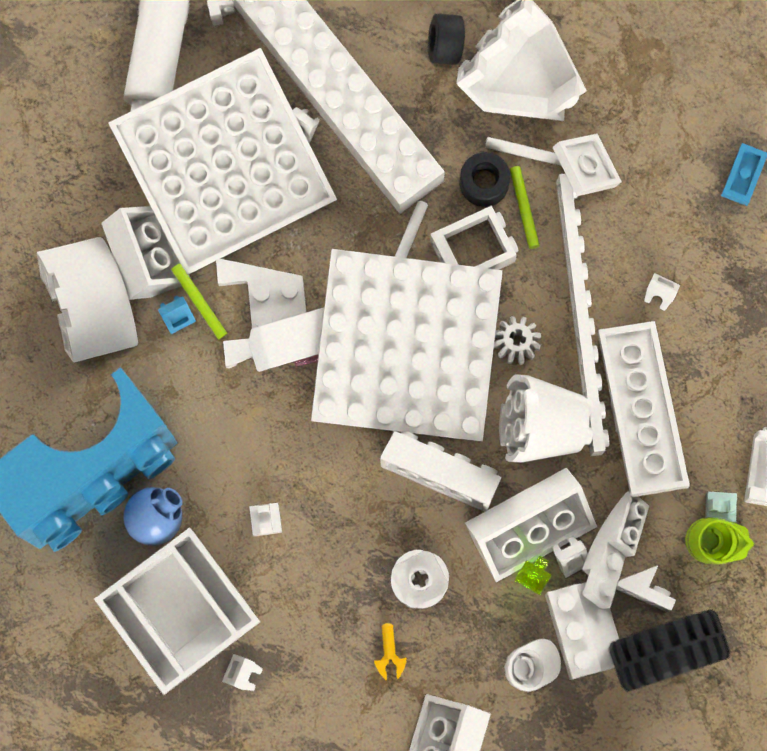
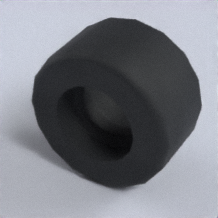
[428,14,465,65]
[459,152,510,207]

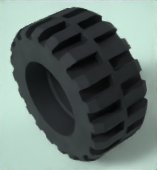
[609,609,731,692]

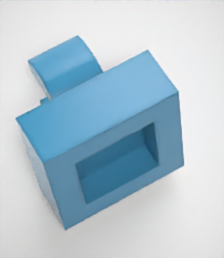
[158,295,196,334]

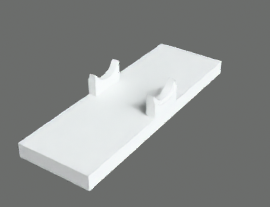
[598,321,690,497]

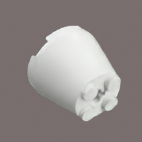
[499,374,593,463]

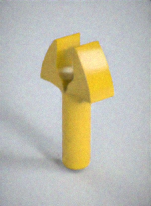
[374,623,406,680]

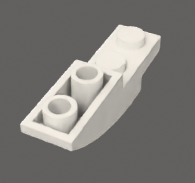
[582,491,649,609]

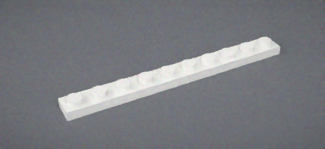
[556,173,609,456]

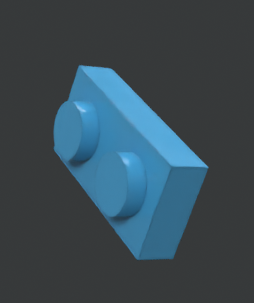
[721,143,767,206]

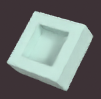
[705,491,737,523]

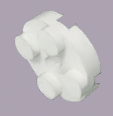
[391,550,449,609]

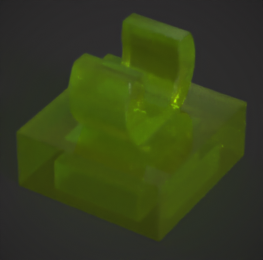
[515,555,552,595]

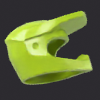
[685,517,754,565]

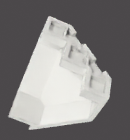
[456,0,587,121]

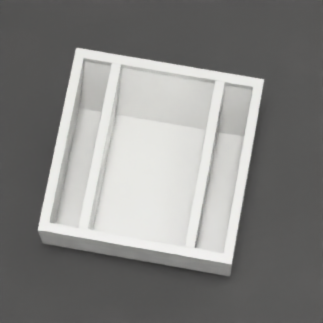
[94,527,260,695]

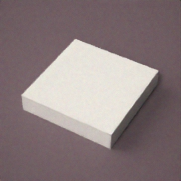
[553,134,622,196]

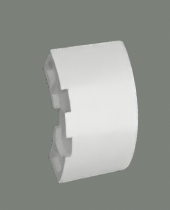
[37,237,138,363]

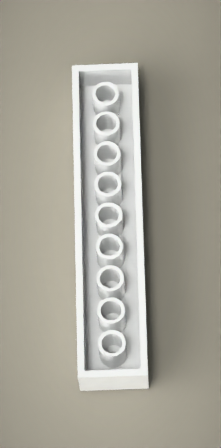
[233,0,445,214]

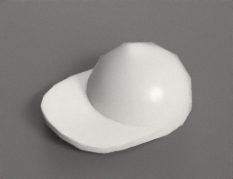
[504,639,561,692]

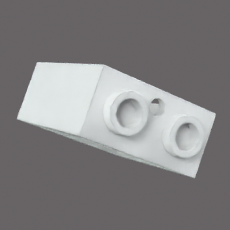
[430,206,518,270]

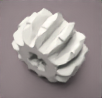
[494,316,541,365]

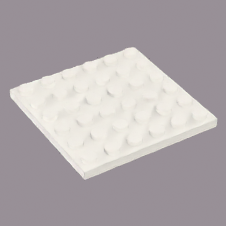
[109,48,337,275]
[311,249,503,441]

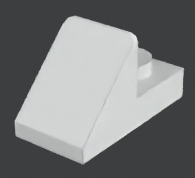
[616,566,676,613]

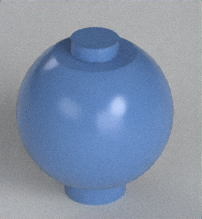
[124,487,182,546]

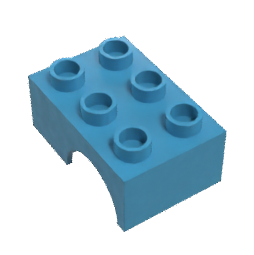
[0,367,178,552]

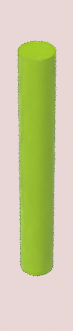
[509,166,540,249]
[171,263,228,340]

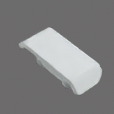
[249,308,324,372]

